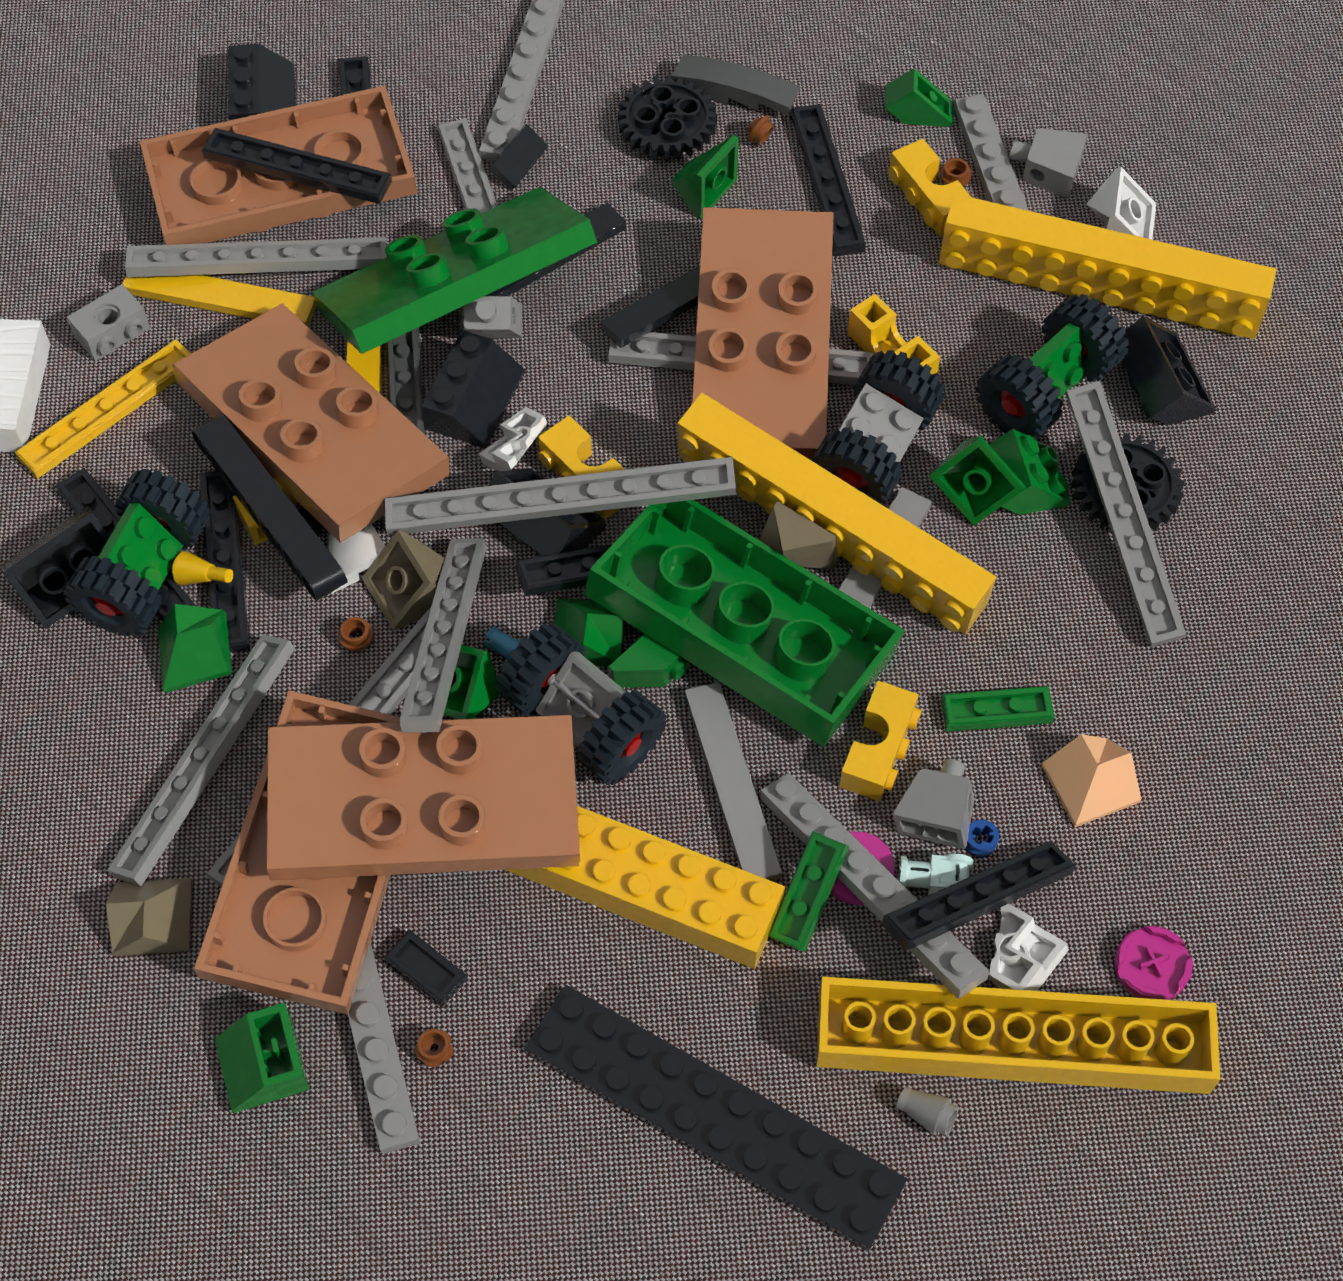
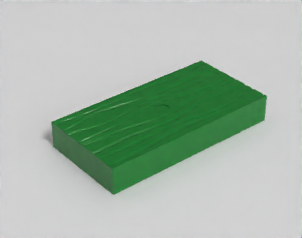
[584,500,905,747]

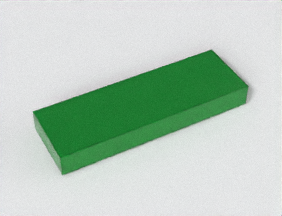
[941,686,1055,732]
[768,831,850,952]

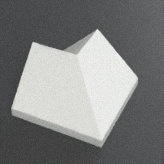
[1086,167,1156,239]

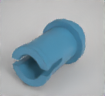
[483,627,522,661]

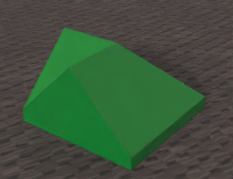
[671,135,739,219]
[929,435,1026,526]
[554,598,626,667]
[158,604,232,693]
[444,645,500,719]

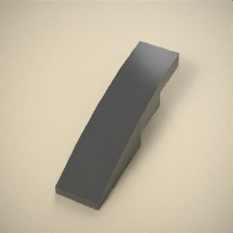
[671,55,800,115]

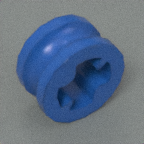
[966,820,999,857]

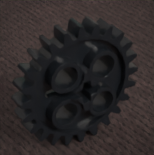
[618,76,718,162]
[1071,433,1184,531]

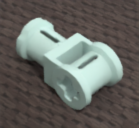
[898,854,974,895]

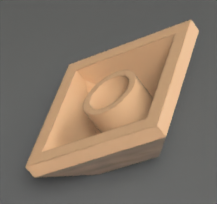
[1042,734,1141,827]

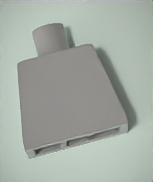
[1009,128,1088,199]
[460,296,522,338]
[893,759,974,849]

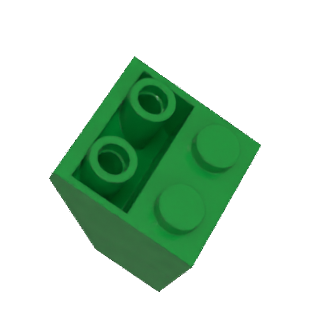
[989,429,1071,515]
[215,1002,310,1113]

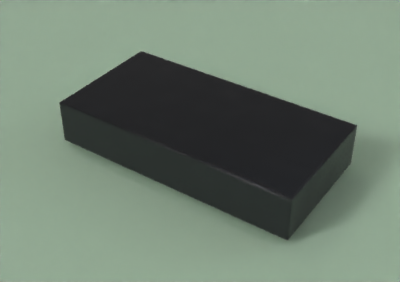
[489,124,549,190]
[384,929,468,1007]

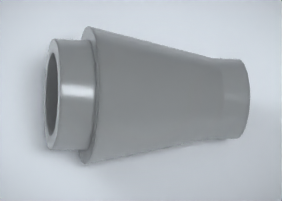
[896,1087,959,1136]

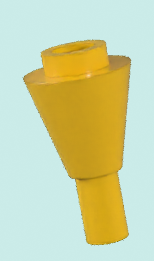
[172,551,233,586]

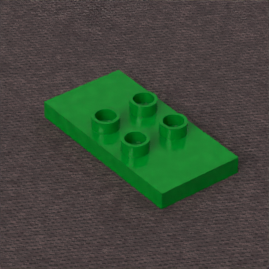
[312,187,597,354]

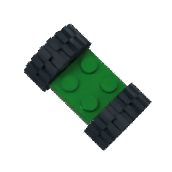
[975,294,1129,440]
[63,469,211,637]

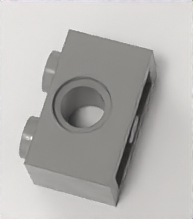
[67,284,150,361]

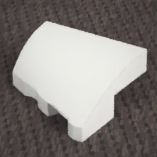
[479,407,547,471]
[329,524,385,594]
[989,904,1069,991]

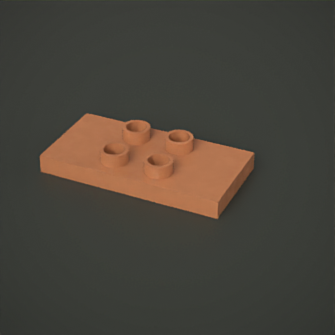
[140,85,418,245]
[692,207,834,460]
[173,303,449,543]
[194,690,400,1015]
[267,715,580,881]

